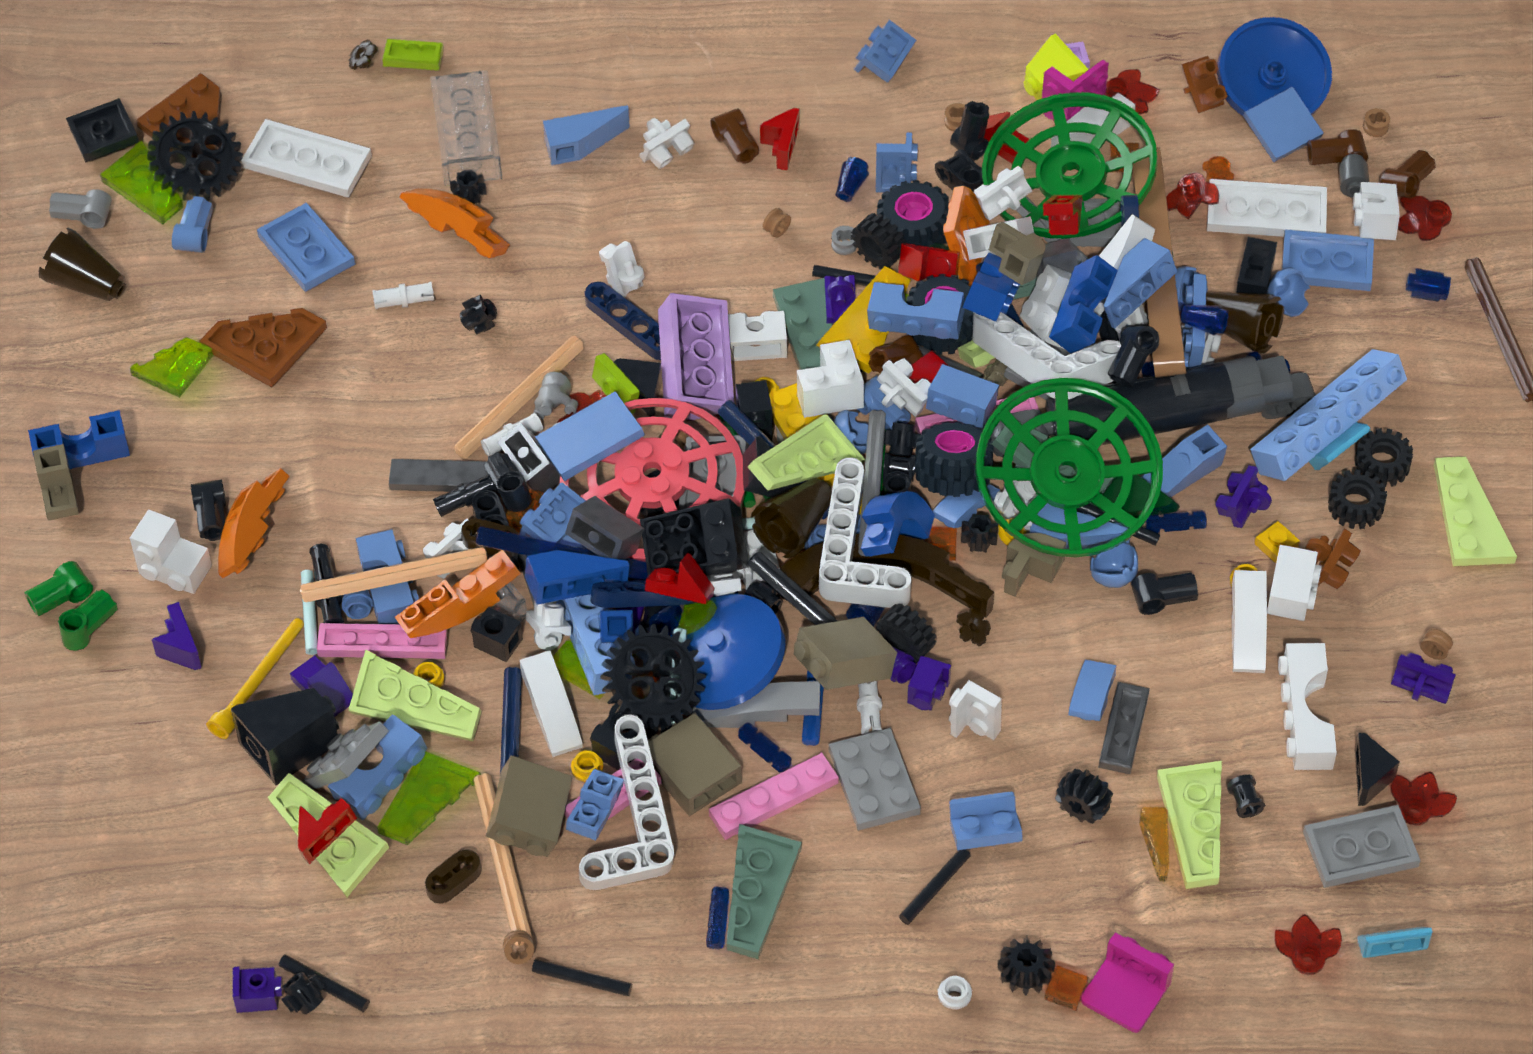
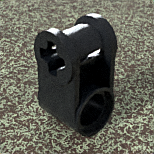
[934,149,984,192]
[883,452,916,495]

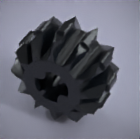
[1055,768,1113,824]
[997,936,1055,996]

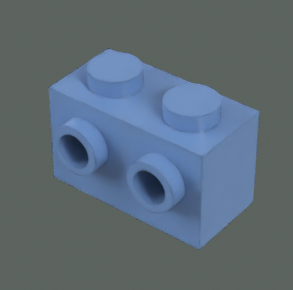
[926,364,999,429]

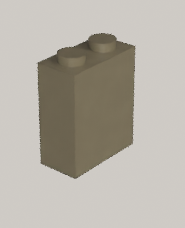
[794,617,897,690]
[648,713,742,816]
[486,755,573,857]

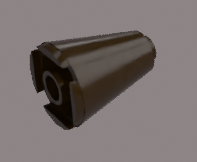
[39,228,125,301]
[1205,291,1284,354]
[751,478,832,558]

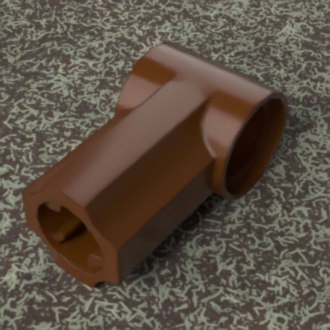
[710,108,759,165]
[1307,129,1368,165]
[1381,150,1436,199]
[868,335,924,374]

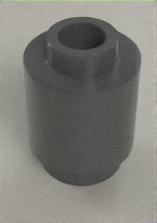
[1339,154,1369,197]

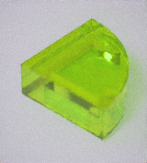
[678,600,717,635]

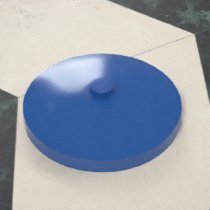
[1217,17,1332,116]
[668,594,786,710]

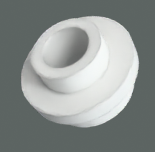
[938,976,972,1009]

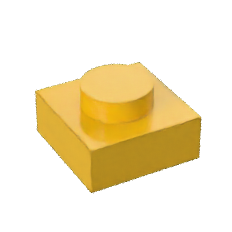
[1254,521,1300,563]

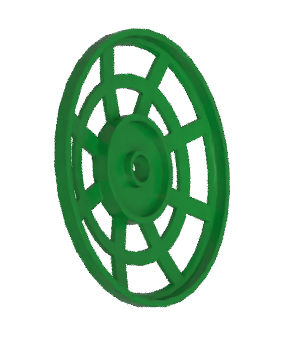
[982,92,1158,239]
[975,378,1163,558]

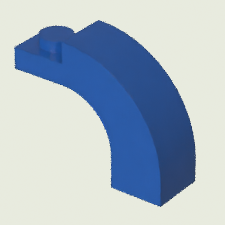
[860,491,935,557]

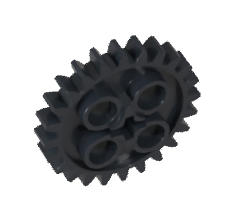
[147,111,243,201]
[600,624,706,730]

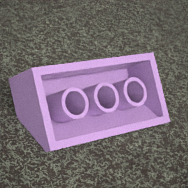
[658,293,734,420]

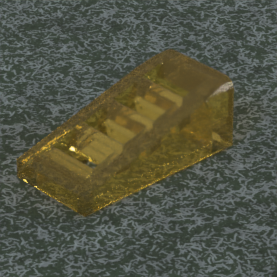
[1139,807,1169,881]

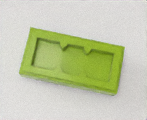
[382,39,444,70]
[592,353,640,414]

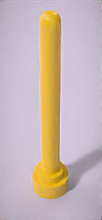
[206,618,304,739]

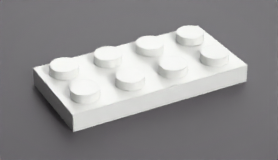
[241,119,372,198]
[1207,179,1327,237]

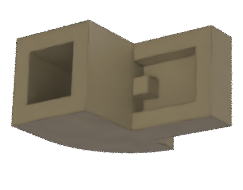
[988,222,1046,285]
[33,444,79,521]
[1002,533,1066,597]

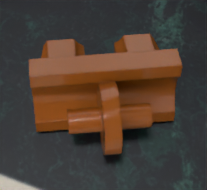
[1182,56,1228,113]
[1305,528,1361,589]

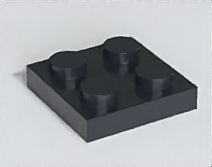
[66,98,140,163]

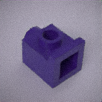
[907,656,951,711]
[233,966,283,1013]

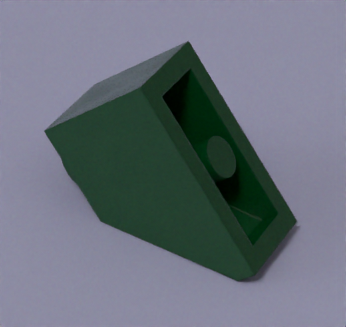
[1103,475,1180,518]

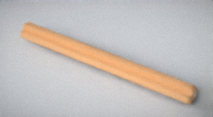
[454,336,584,459]
[300,547,488,602]
[474,773,532,946]

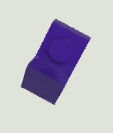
[152,602,202,670]
[290,655,353,717]

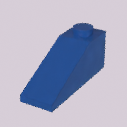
[525,550,630,605]

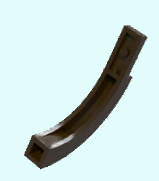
[778,534,994,618]

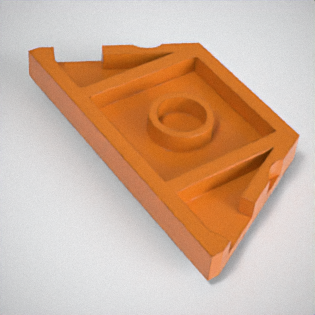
[943,186,990,286]

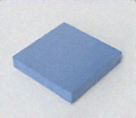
[1243,87,1324,162]

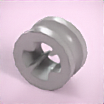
[831,225,857,255]

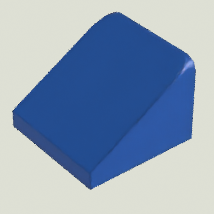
[598,610,633,643]

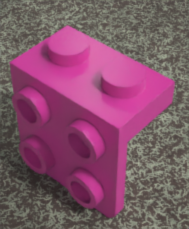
[1042,60,1109,122]
[1081,933,1174,1033]

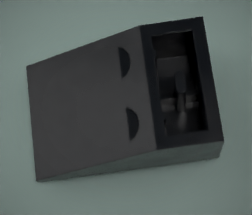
[640,498,749,576]

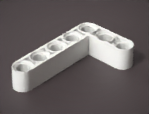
[972,312,1121,399]
[819,458,911,608]
[579,715,674,890]

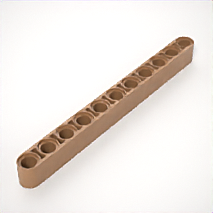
[1131,147,1186,378]

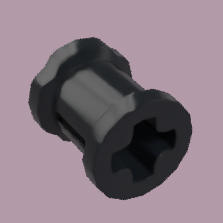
[1227,775,1266,818]

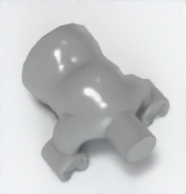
[533,372,578,420]

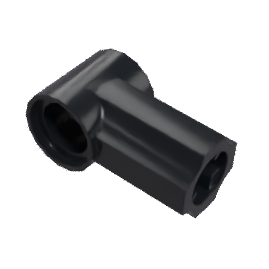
[950,101,990,161]
[1108,326,1160,387]
[484,452,532,512]
[191,479,226,541]
[1131,573,1198,615]

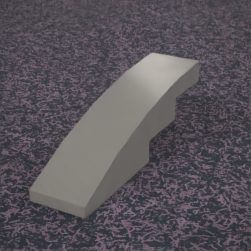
[691,681,820,728]

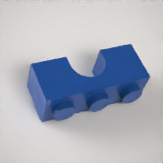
[962,252,1020,322]
[1049,255,1118,354]
[28,410,130,469]

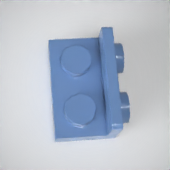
[854,20,916,83]
[876,132,918,193]
[519,482,586,551]
[949,791,1022,850]

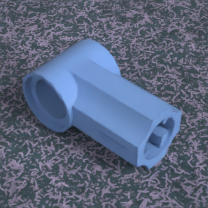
[172,196,213,253]
[857,376,911,430]

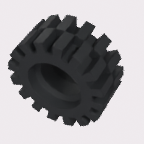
[851,213,907,270]
[1355,428,1413,487]
[1328,469,1387,529]
[876,603,936,663]

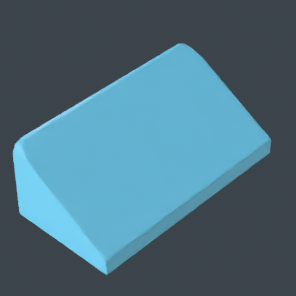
[1309,422,1371,471]
[1357,927,1432,958]

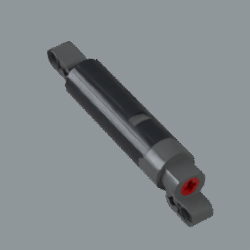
[991,355,1316,457]

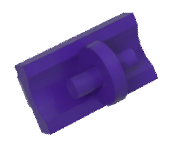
[824,275,856,326]
[1216,466,1272,528]
[1391,653,1456,704]

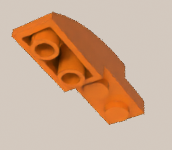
[399,188,510,259]
[218,468,290,578]
[395,549,521,638]

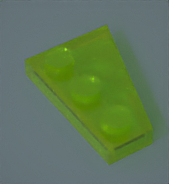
[100,141,184,225]
[377,751,481,845]

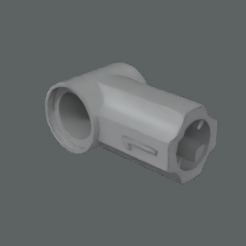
[49,189,112,229]

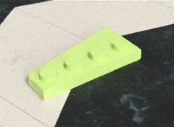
[748,413,865,491]
[1434,457,1517,566]
[348,650,482,741]
[1157,761,1222,889]
[268,773,389,897]

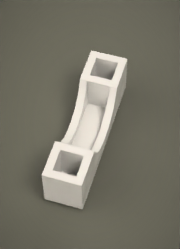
[1278,643,1337,770]

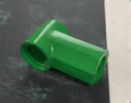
[24,561,93,617]
[58,589,118,651]

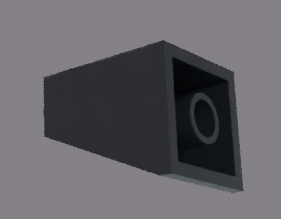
[231,688,339,785]

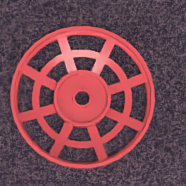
[559,398,745,563]

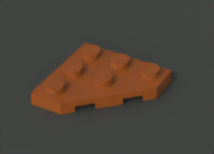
[136,73,221,158]
[199,308,327,388]

